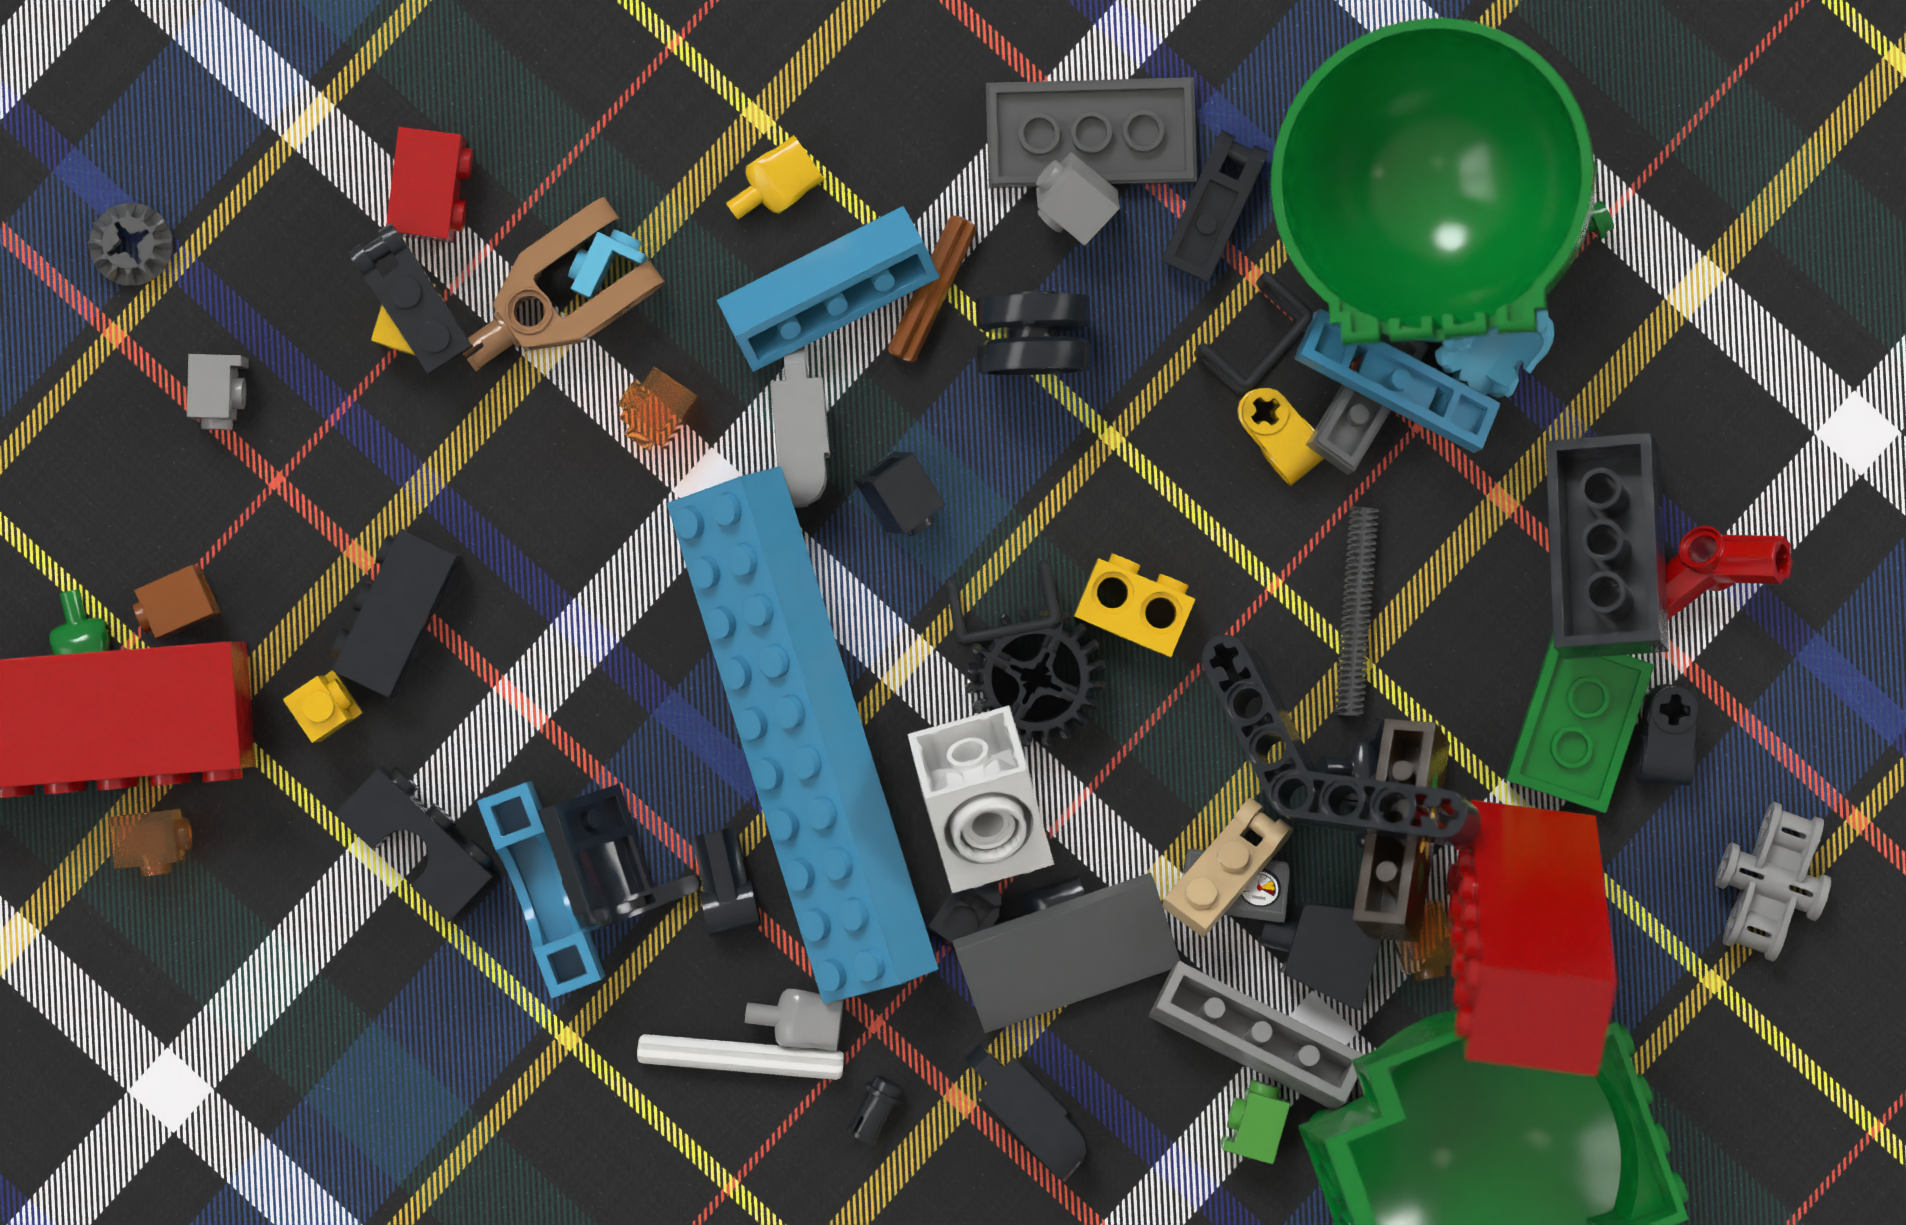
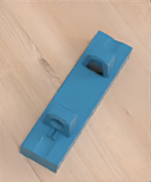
[1294,309,1501,453]

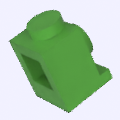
[1220,1080,1290,1164]

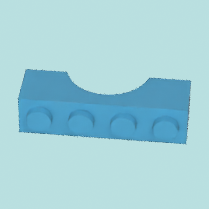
[477,781,605,999]

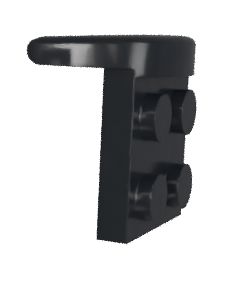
[539,784,702,932]

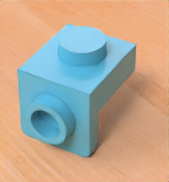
[568,229,648,300]

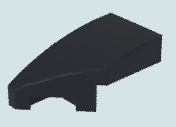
[926,881,1002,950]

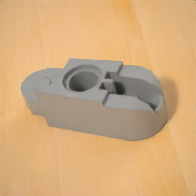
[770,348,831,508]

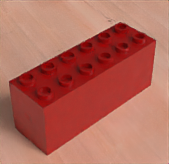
[0,641,256,798]
[1446,800,1616,1076]

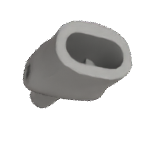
[745,989,844,1051]

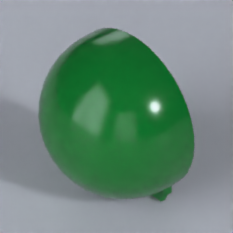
[1271,18,1596,345]

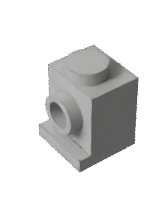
[187,354,249,430]

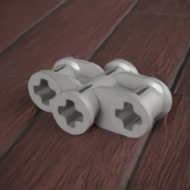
[1715,802,1831,962]

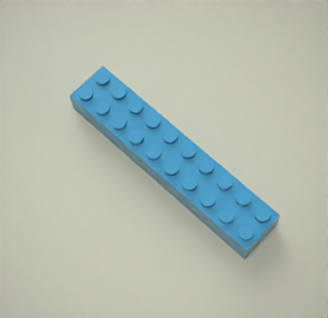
[667,466,938,1004]

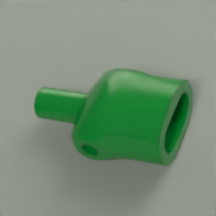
[49,589,112,655]

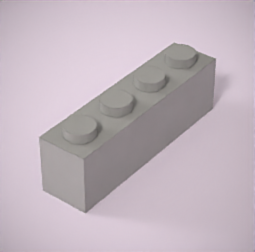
[1148,961,1365,1110]

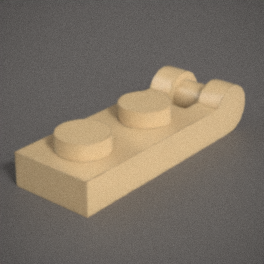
[1162,798,1293,938]

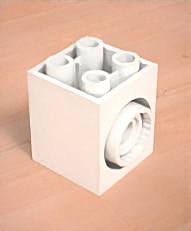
[908,706,1054,893]

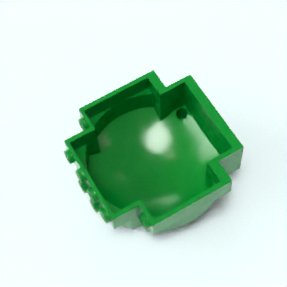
[1298,1010,1688,1225]

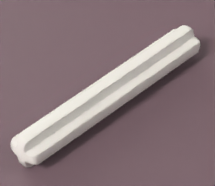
[637,1034,844,1080]

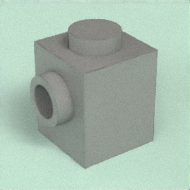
[1036,152,1120,246]

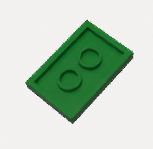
[1504,633,1655,813]

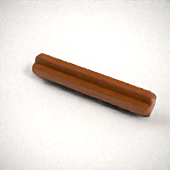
[888,215,977,363]

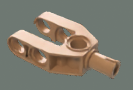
[463,197,665,372]

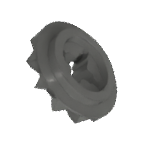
[87,202,173,286]

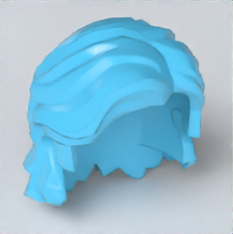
[1435,311,1554,398]

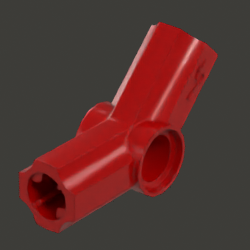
[1665,526,1793,620]

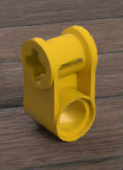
[1237,388,1324,486]

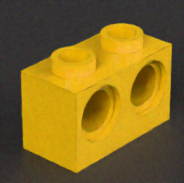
[1073,553,1195,657]

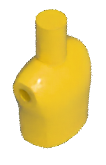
[726,135,825,220]

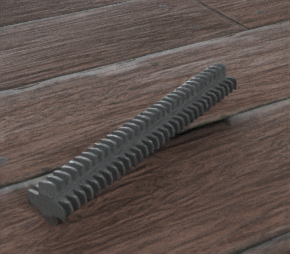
[1334,506,1379,716]

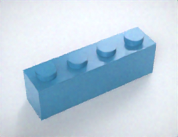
[717,206,940,372]

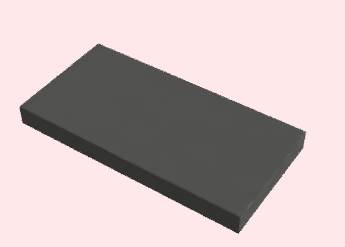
[986,77,1197,189]
[952,872,1181,1033]

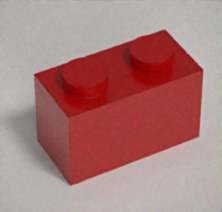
[386,127,473,243]

